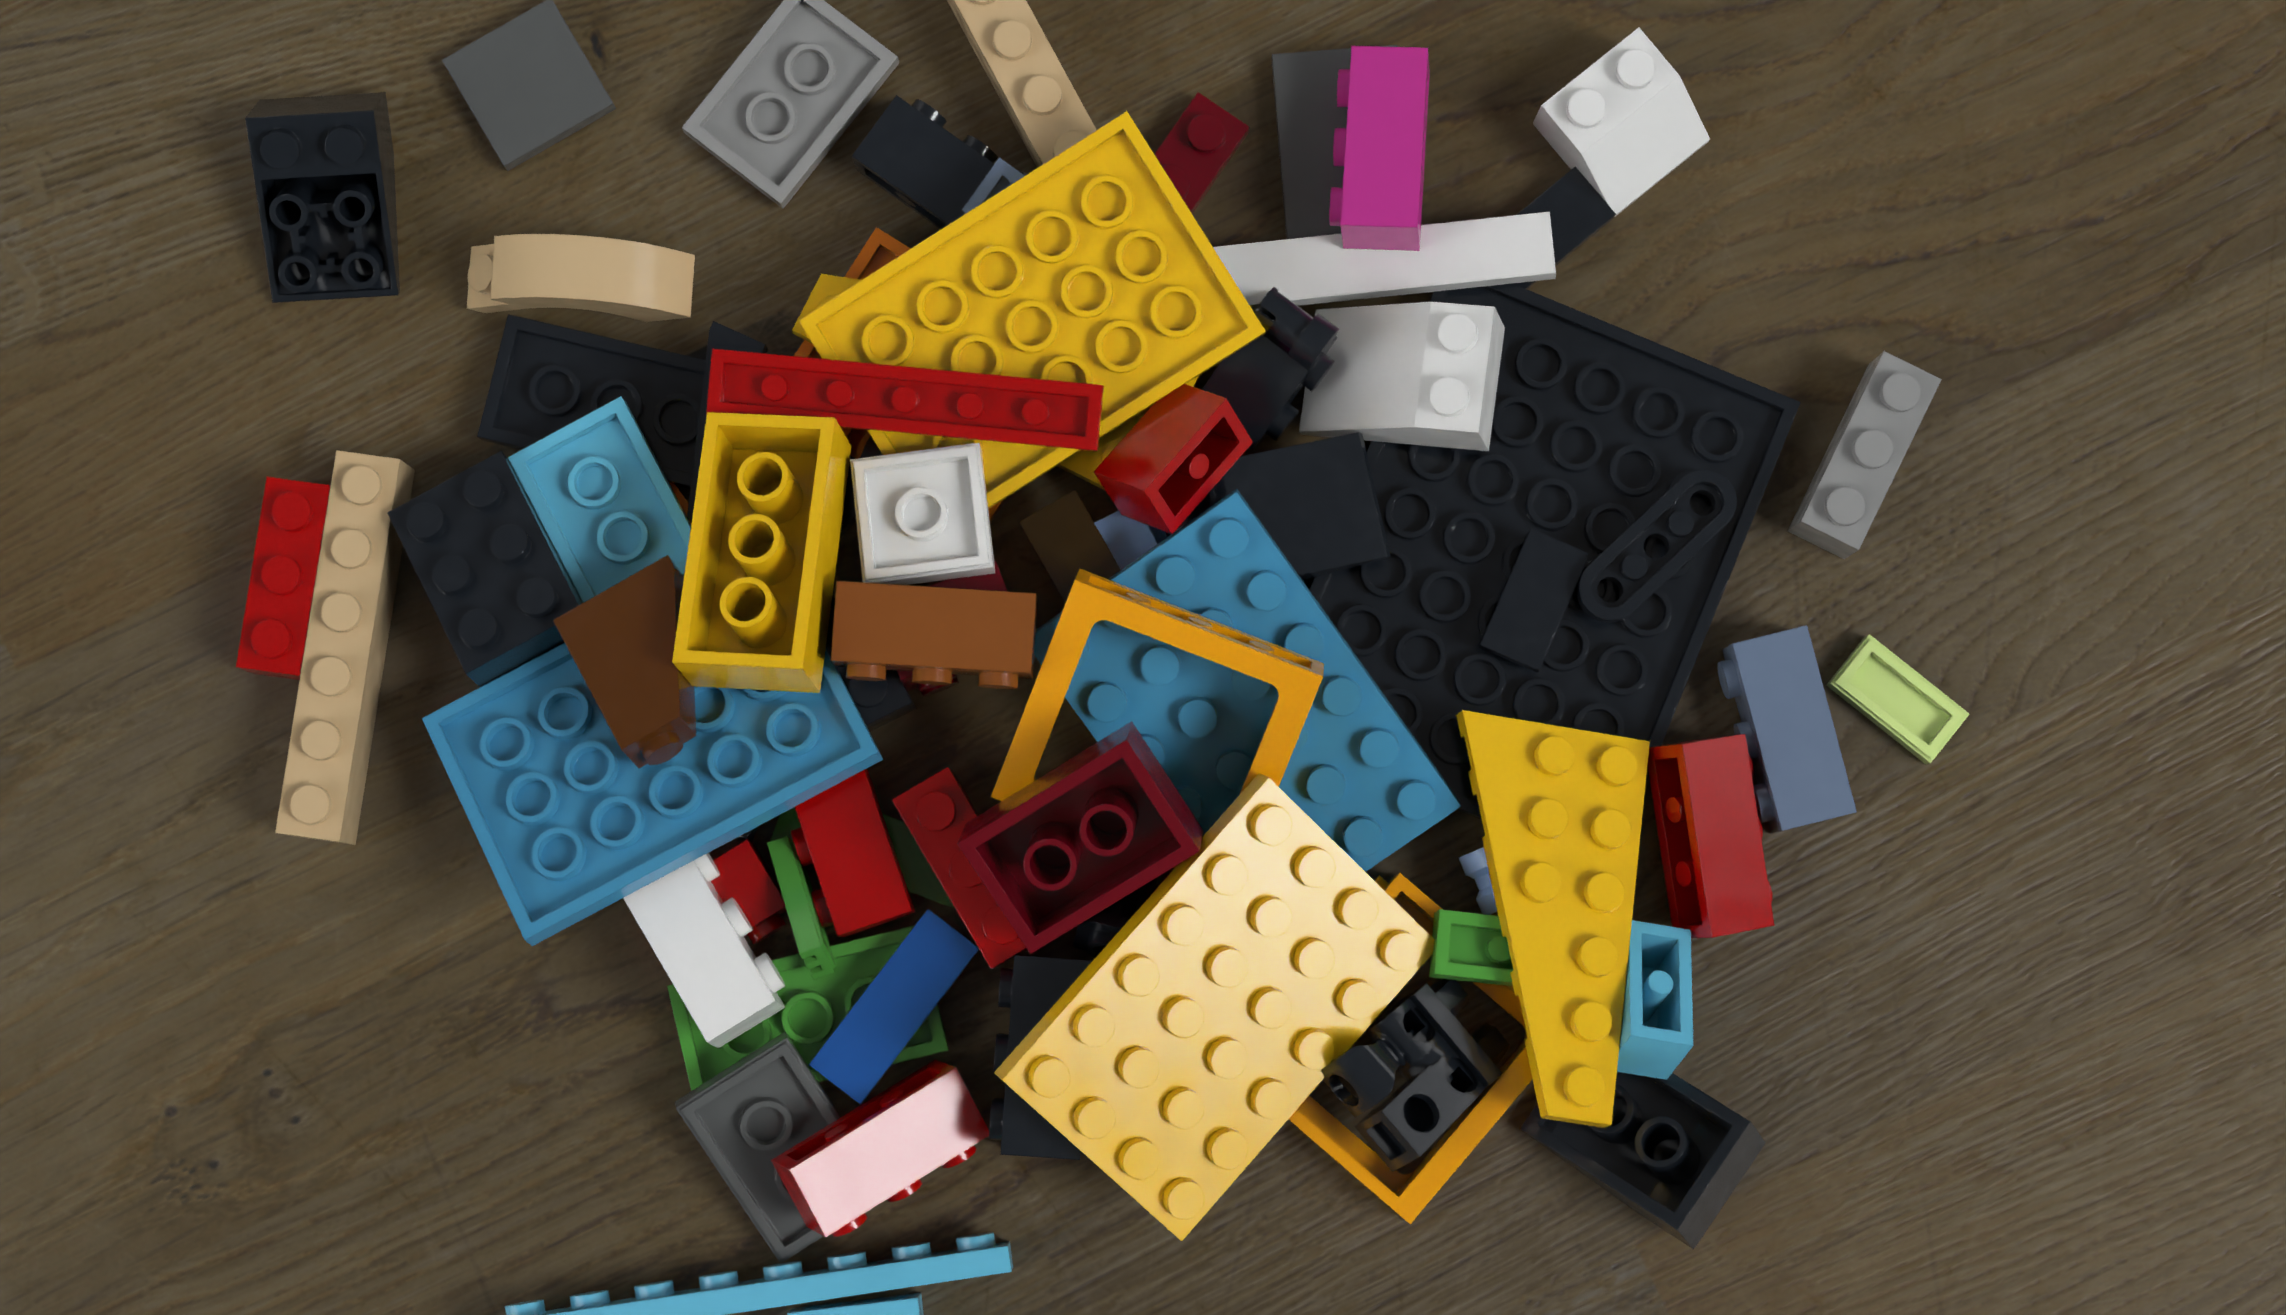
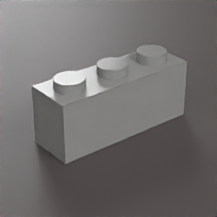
[1788,351,1942,559]

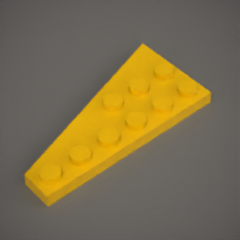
[1456,710,1650,1128]

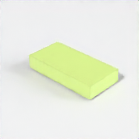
[1826,634,1969,765]

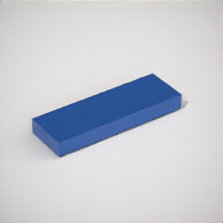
[809,909,979,1104]

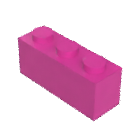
[1329,46,1430,251]

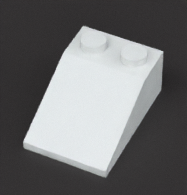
[1299,302,1505,451]

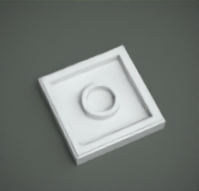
[850,443,995,585]

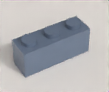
[1717,625,1857,834]

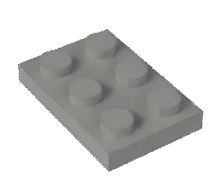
[682,0,899,209]

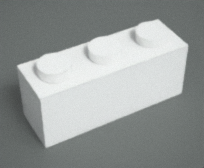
[623,853,786,1048]

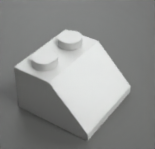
[1533,27,1710,217]

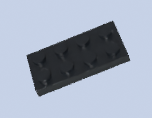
[477,314,706,489]

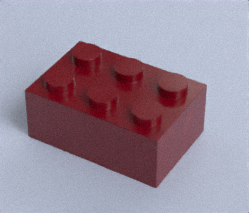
[957,721,1204,954]

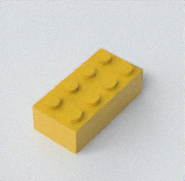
[672,412,852,693]

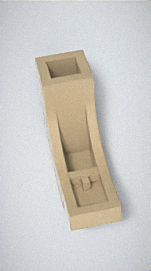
[467,234,695,322]

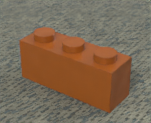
[831,581,1038,689]

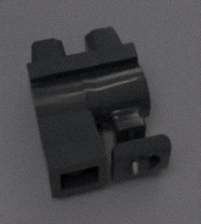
[1321,979,1510,1172]

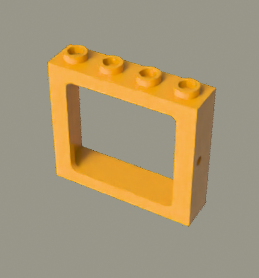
[991,569,1324,868]
[1288,873,1532,1224]

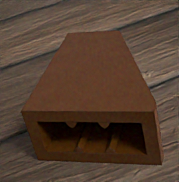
[553,555,696,769]

